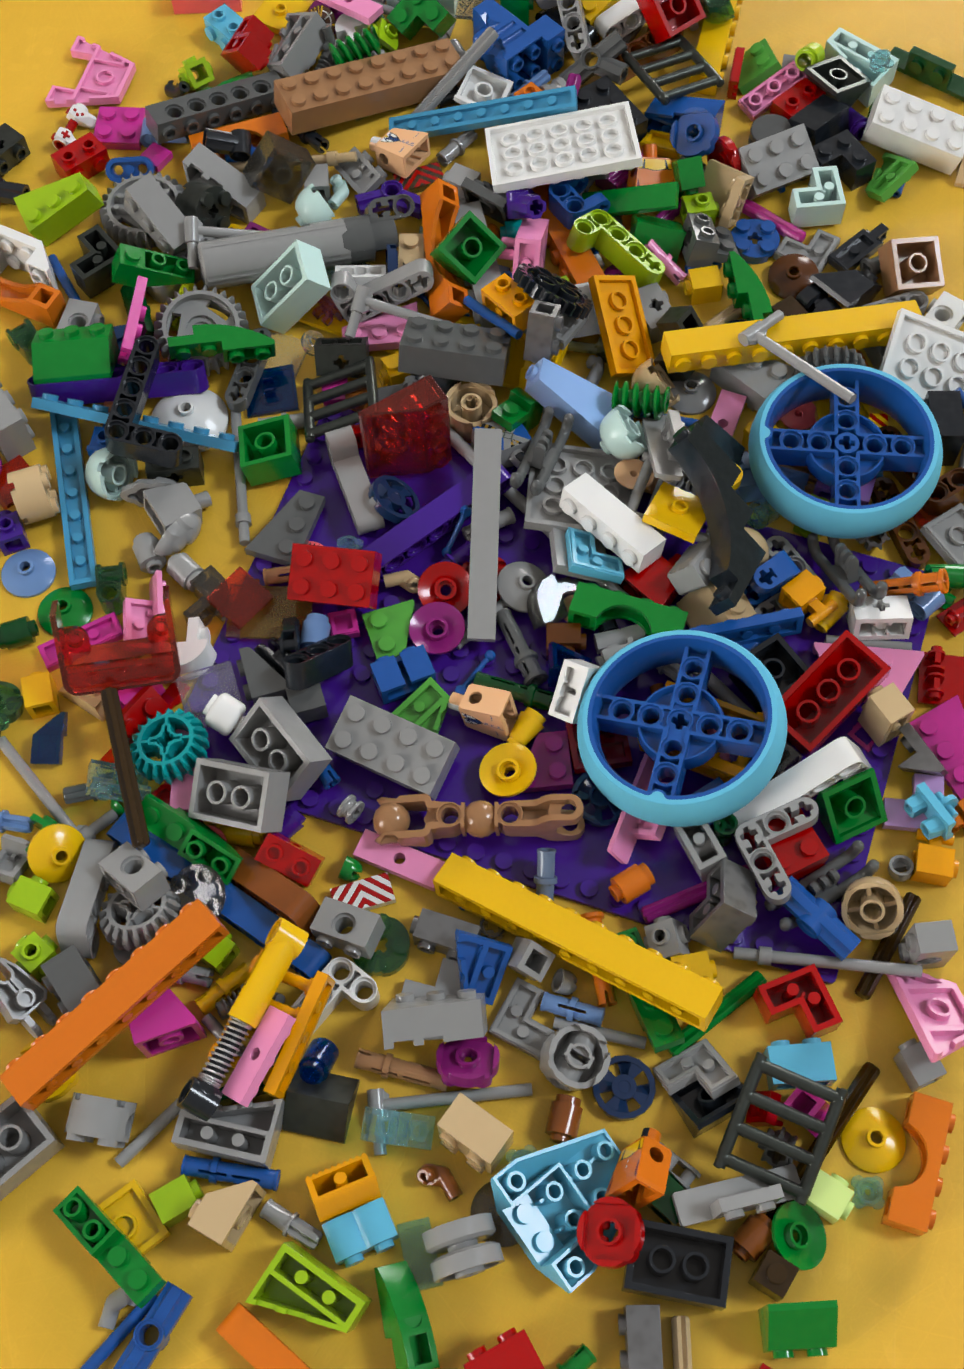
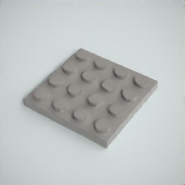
[523,443,638,538]

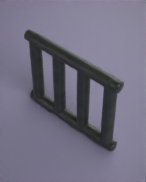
[621,33,725,106]
[303,356,380,443]
[713,1052,848,1206]

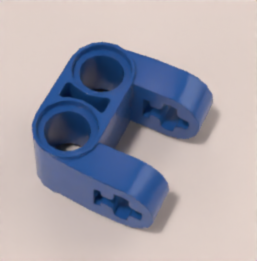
[548,177,611,230]
[744,550,801,609]

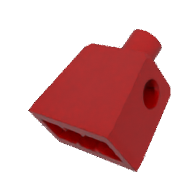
[619,553,681,606]

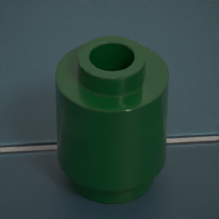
[0,616,39,650]

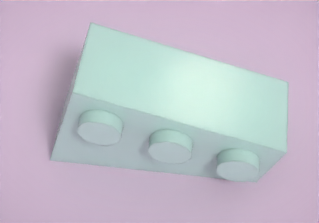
[824,27,899,108]

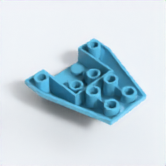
[490,1128,621,1294]

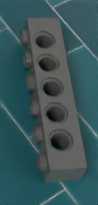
[145,70,281,144]

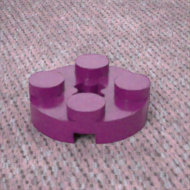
[436,1036,500,1088]

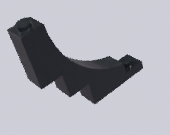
[668,422,766,616]

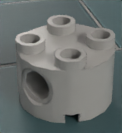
[539,1024,611,1091]
[64,1092,137,1148]

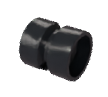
[795,283,841,313]

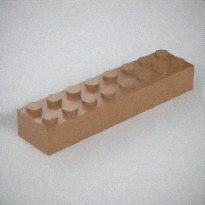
[274,38,467,135]

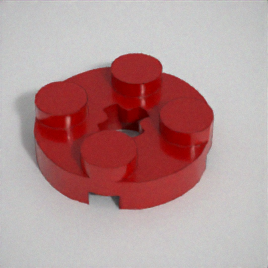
[577,1196,645,1269]

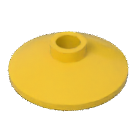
[479,742,537,797]
[27,824,85,883]
[841,1107,906,1174]

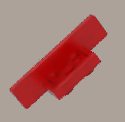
[99,681,191,771]

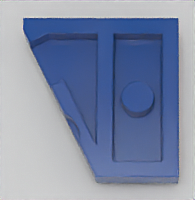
[455,929,513,1005]

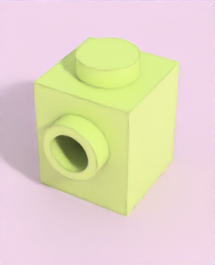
[806,1169,855,1225]

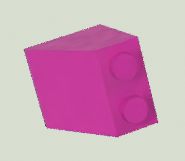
[129,989,207,1059]

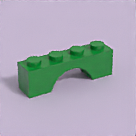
[567,581,689,636]

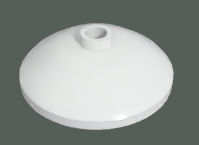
[151,389,229,452]

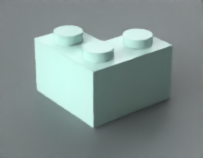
[788,166,846,228]

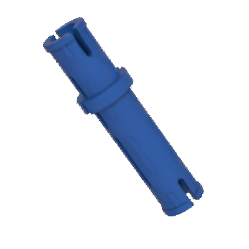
[181,1154,281,1191]

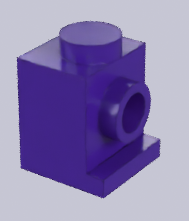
[0,510,31,556]

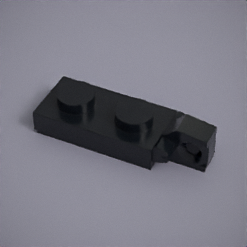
[827,223,889,271]

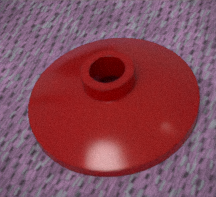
[418,561,469,613]

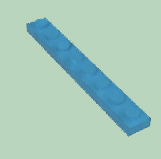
[389,85,578,137]
[31,393,239,453]
[50,412,99,591]

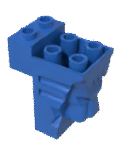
[473,0,565,94]

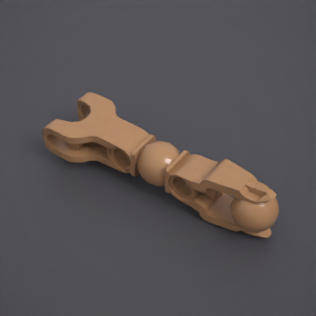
[373,794,585,847]

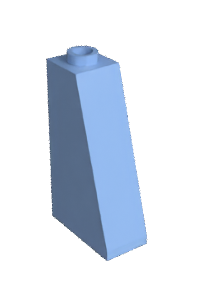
[525,357,612,450]

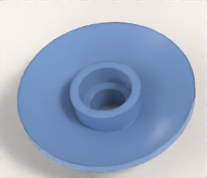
[1,549,56,598]

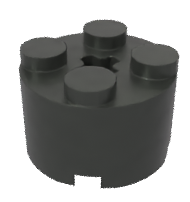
[175,181,232,228]

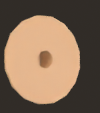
[614,459,654,489]

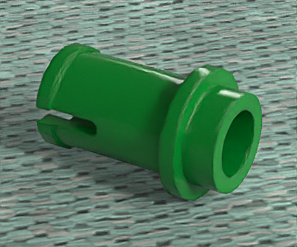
[556,1343,597,1369]

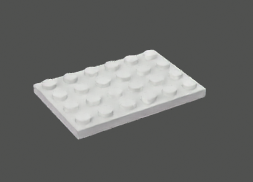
[484,101,643,193]

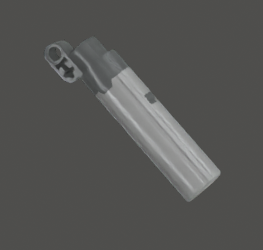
[196,194,415,291]

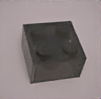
[242,131,316,204]

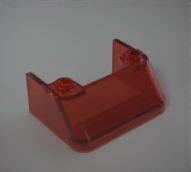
[49,585,181,696]

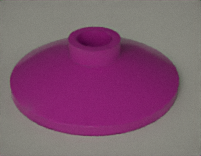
[409,602,465,655]

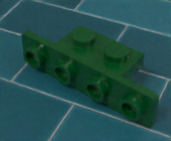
[889,46,964,101]

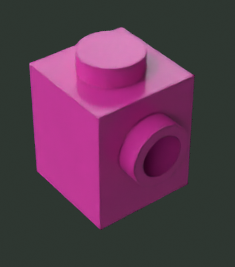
[784,1088,829,1137]

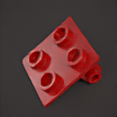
[917,645,964,709]

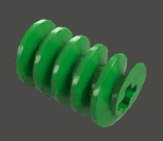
[328,25,381,65]
[611,380,670,420]

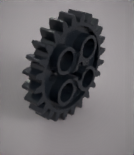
[513,263,593,320]

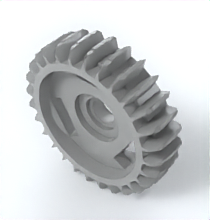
[99,171,184,250]
[154,285,249,377]

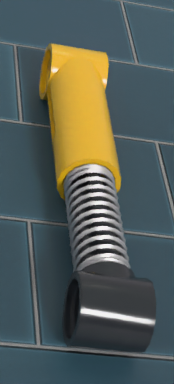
[177,917,309,1121]

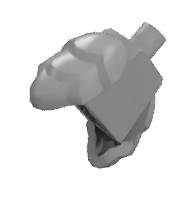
[120,477,212,557]

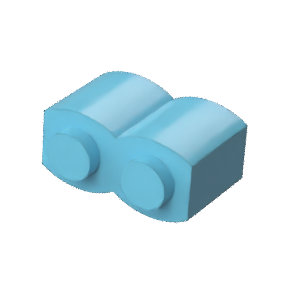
[322,1197,400,1268]

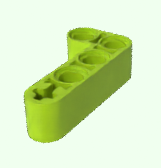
[566,209,665,288]

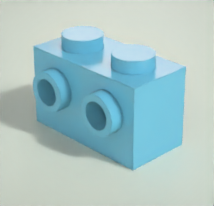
[203,4,243,50]

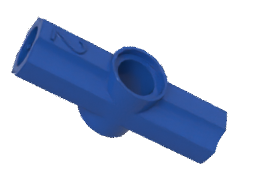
[776,875,861,961]
[113,1281,193,1369]

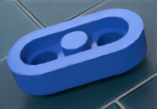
[105,156,155,183]

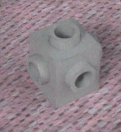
[643,916,691,960]

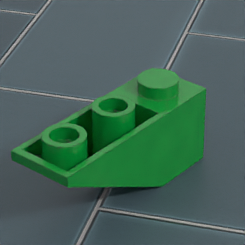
[112,243,195,287]

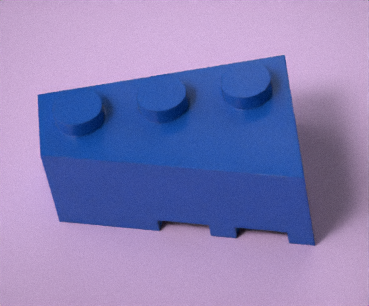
[645,96,725,138]

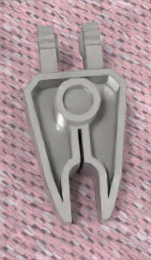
[0,957,58,1038]

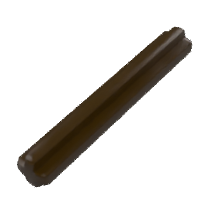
[855,892,921,1000]

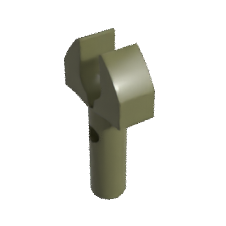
[568,337,607,363]

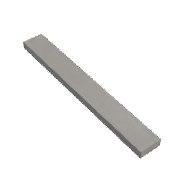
[467,428,502,642]

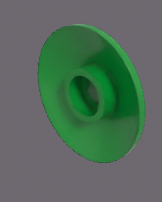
[38,587,93,637]
[771,1201,826,1271]

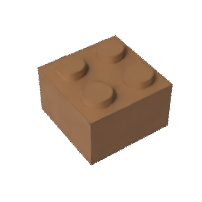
[878,236,945,298]

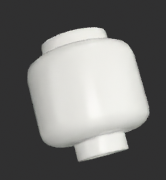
[202,693,246,736]

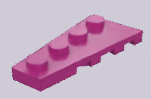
[909,695,964,801]

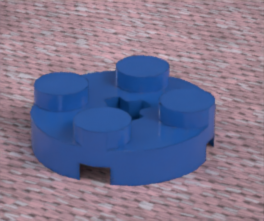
[670,107,719,158]
[731,219,780,264]

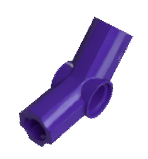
[354,180,422,220]
[506,188,546,219]

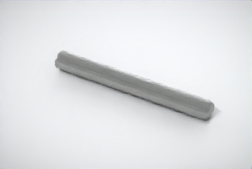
[411,26,499,114]

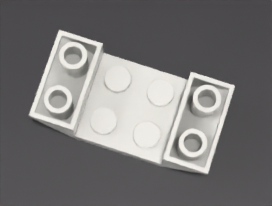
[0,224,59,290]

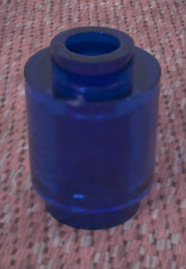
[299,1038,339,1085]

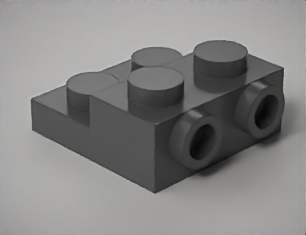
[461,177,514,225]

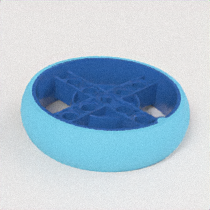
[748,364,943,539]
[577,630,787,827]

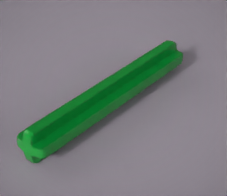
[667,971,767,1056]

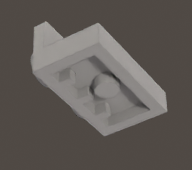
[335,146,388,194]

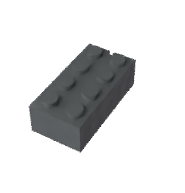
[398,316,512,387]

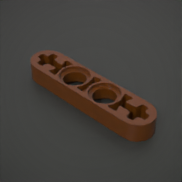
[870,477,931,570]

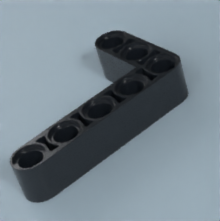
[104,335,183,468]

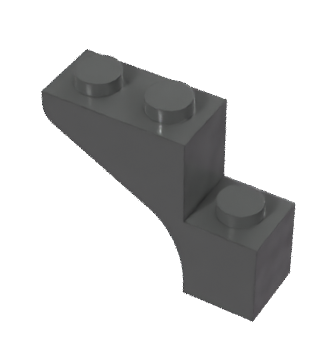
[236,647,329,724]

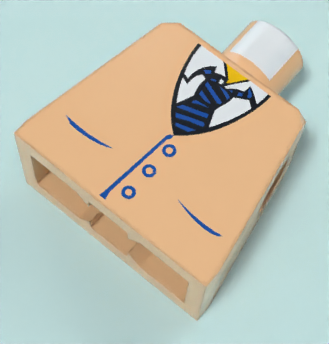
[369,128,431,178]
[448,684,519,741]

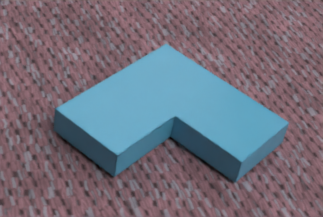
[565,527,625,584]

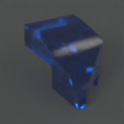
[30,712,68,765]

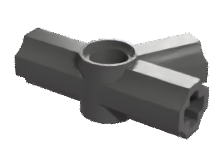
[559,29,629,86]

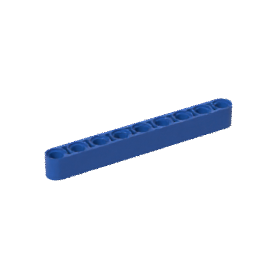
[106,811,333,979]

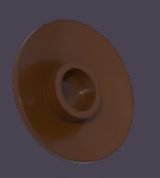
[768,254,819,299]

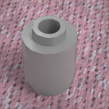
[132,532,167,574]
[166,552,207,592]

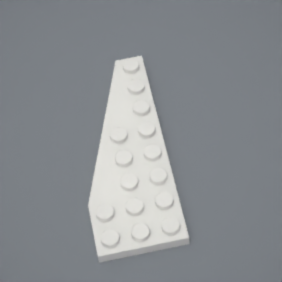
[879,308,964,401]

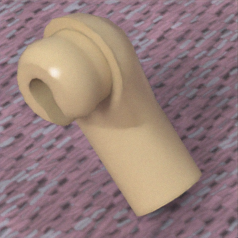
[383,570,420,593]

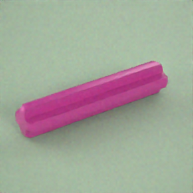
[742,199,806,243]

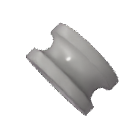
[336,794,365,824]

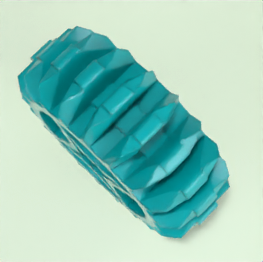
[130,708,210,785]

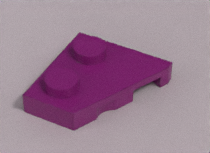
[522,730,573,793]

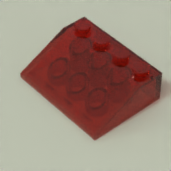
[358,375,452,478]

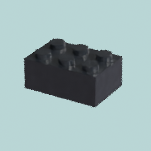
[577,76,648,142]
[621,1219,734,1311]

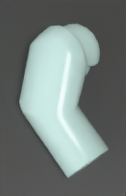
[328,174,349,210]

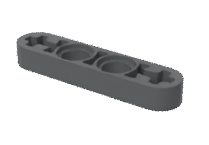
[225,328,273,412]

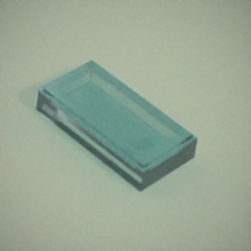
[397,1217,444,1291]

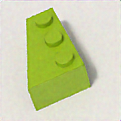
[14,172,104,247]
[245,1241,372,1333]

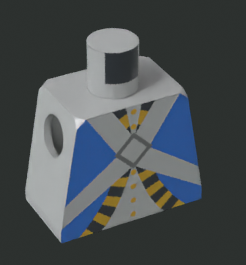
[471,421,532,469]

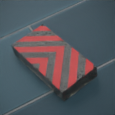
[392,162,444,194]

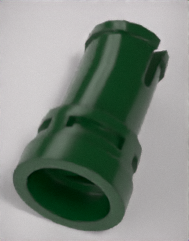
[713,814,738,847]

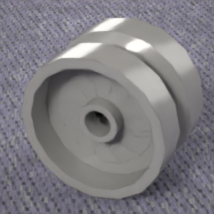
[422,1213,504,1283]

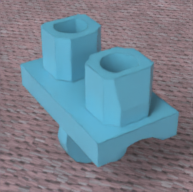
[904,782,959,841]

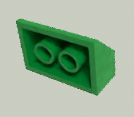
[31,323,120,384]

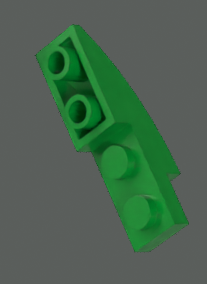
[723,251,773,321]
[167,324,276,363]
[142,793,243,885]
[617,927,685,1053]
[53,1186,167,1309]
[374,1261,440,1369]

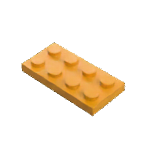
[588,275,656,377]

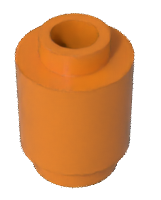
[608,862,656,905]

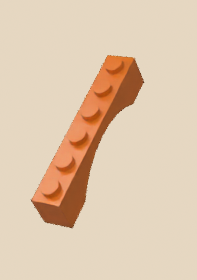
[420,178,470,323]
[0,277,66,328]

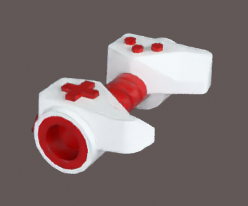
[51,103,97,150]

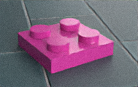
[93,106,146,150]

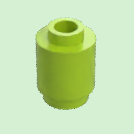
[795,42,825,72]

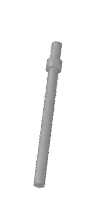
[230,411,252,546]
[733,946,923,978]

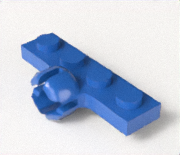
[690,607,804,651]

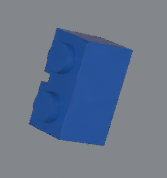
[370,645,437,704]

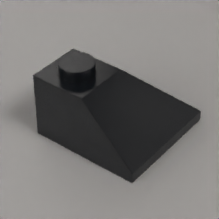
[809,269,883,308]

